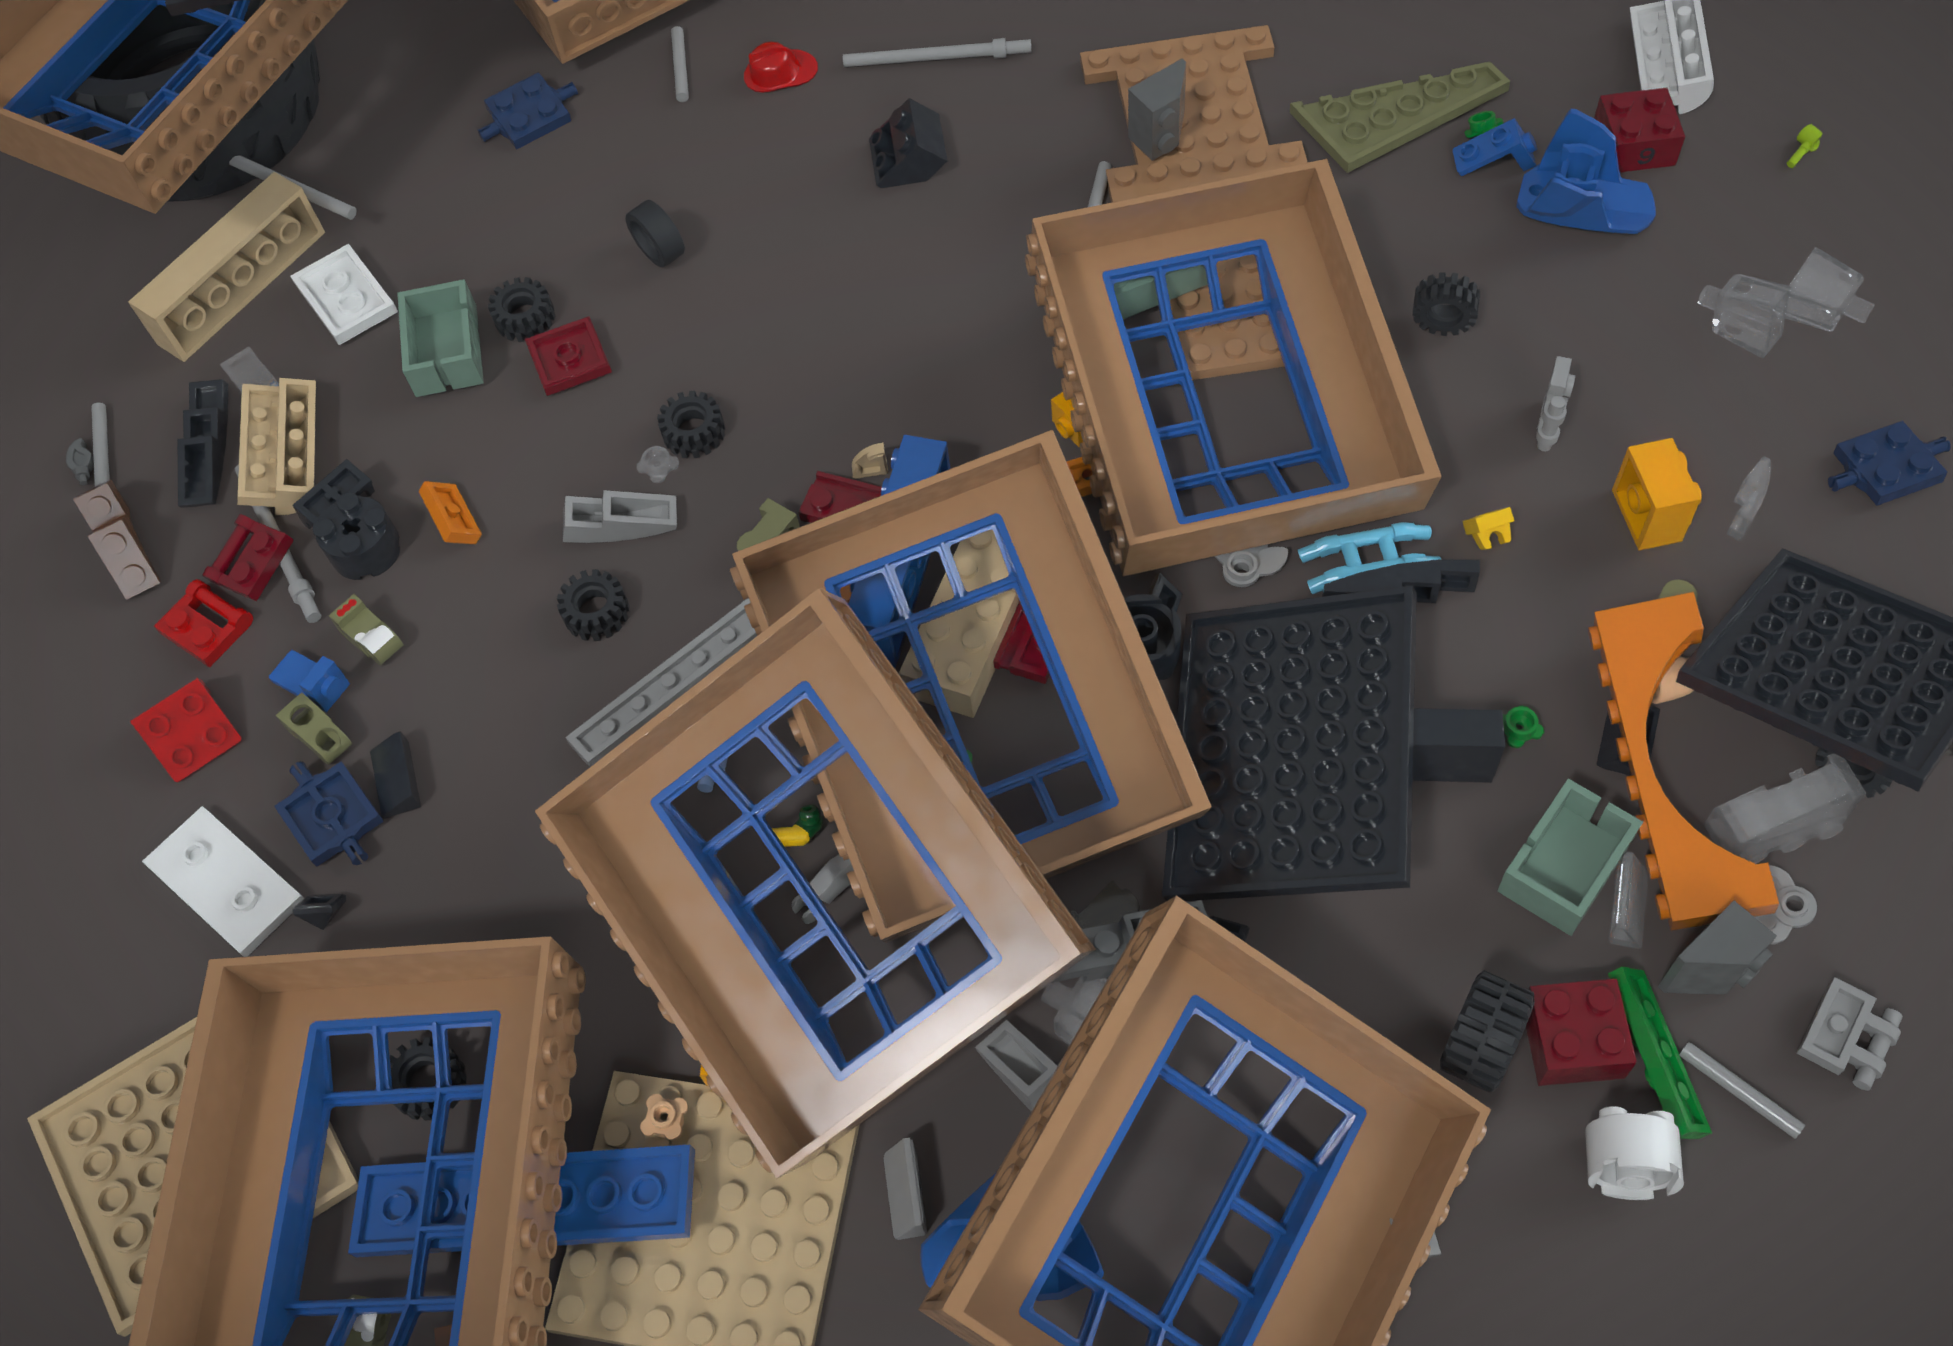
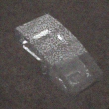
[220,347,279,394]
[1727,456,1771,541]

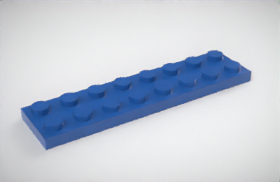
[348,1144,695,1257]

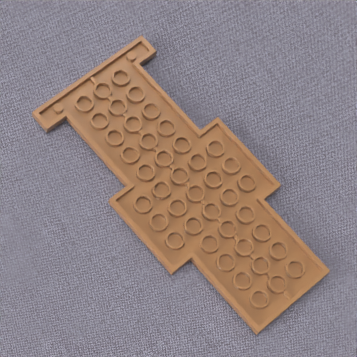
[1080,25,1308,380]

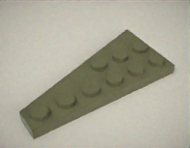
[1289,61,1510,173]

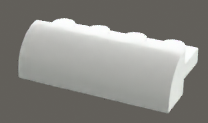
[1630,0,1714,114]

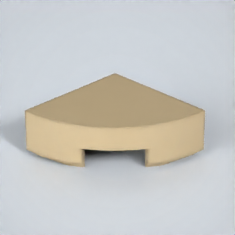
[852,442,888,479]

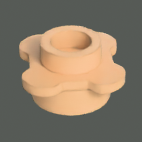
[640,1094,688,1140]

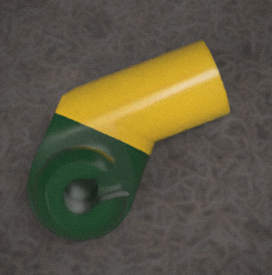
[772,804,823,847]

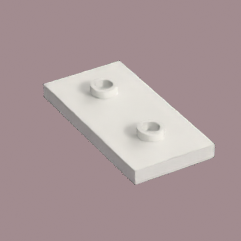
[142,806,304,957]

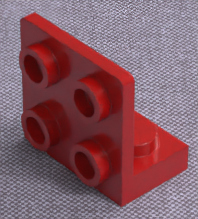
[130,678,242,782]

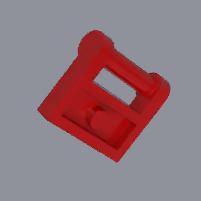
[154,579,253,668]

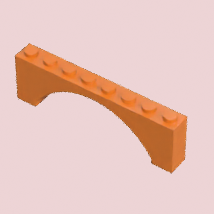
[1588,592,1779,931]

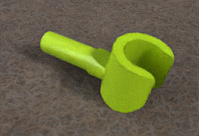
[1786,124,1823,168]

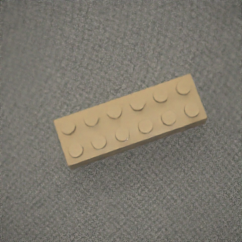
[128,172,325,362]
[898,530,1019,718]

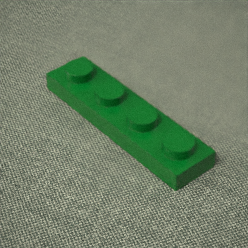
[1608,967,1712,1139]

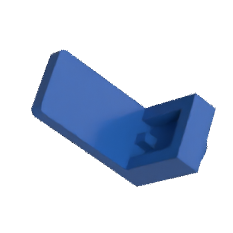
[1452,118,1537,176]
[269,650,350,713]

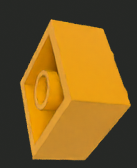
[1612,438,1702,551]

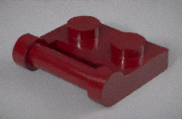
[202,514,294,602]

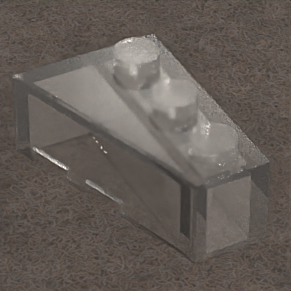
[1704,753,1866,864]

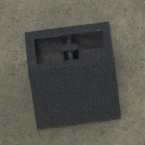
[869,98,948,188]

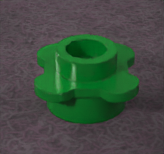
[1464,111,1503,138]
[1503,706,1544,748]

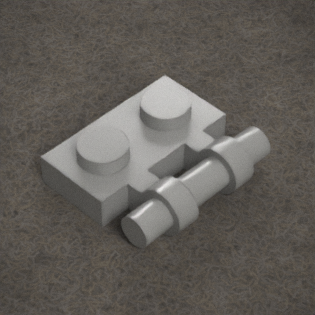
[1536,356,1576,452]
[1797,977,1903,1091]

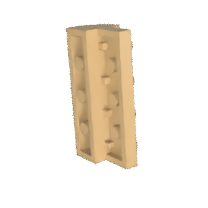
[237,378,316,515]

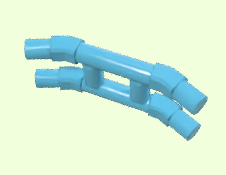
[1298,522,1442,594]

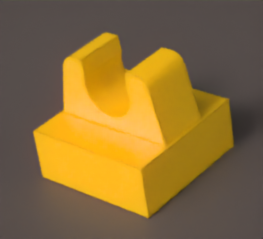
[1462,507,1515,550]

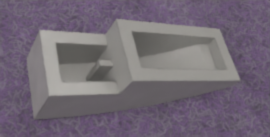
[563,490,677,543]
[975,1020,1058,1112]

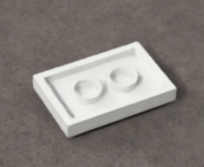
[290,244,398,345]

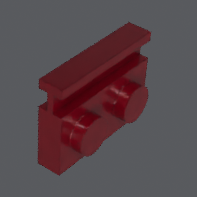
[798,471,882,523]
[993,601,1050,684]

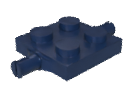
[477,72,578,150]
[1828,421,1951,506]
[274,761,384,867]

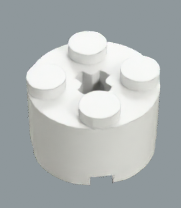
[1585,1107,1684,1200]

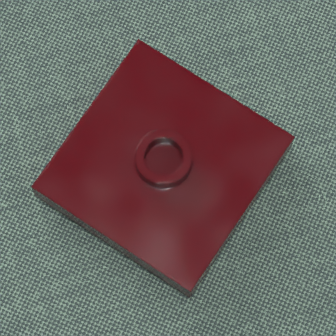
[525,316,612,396]

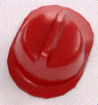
[744,41,818,93]

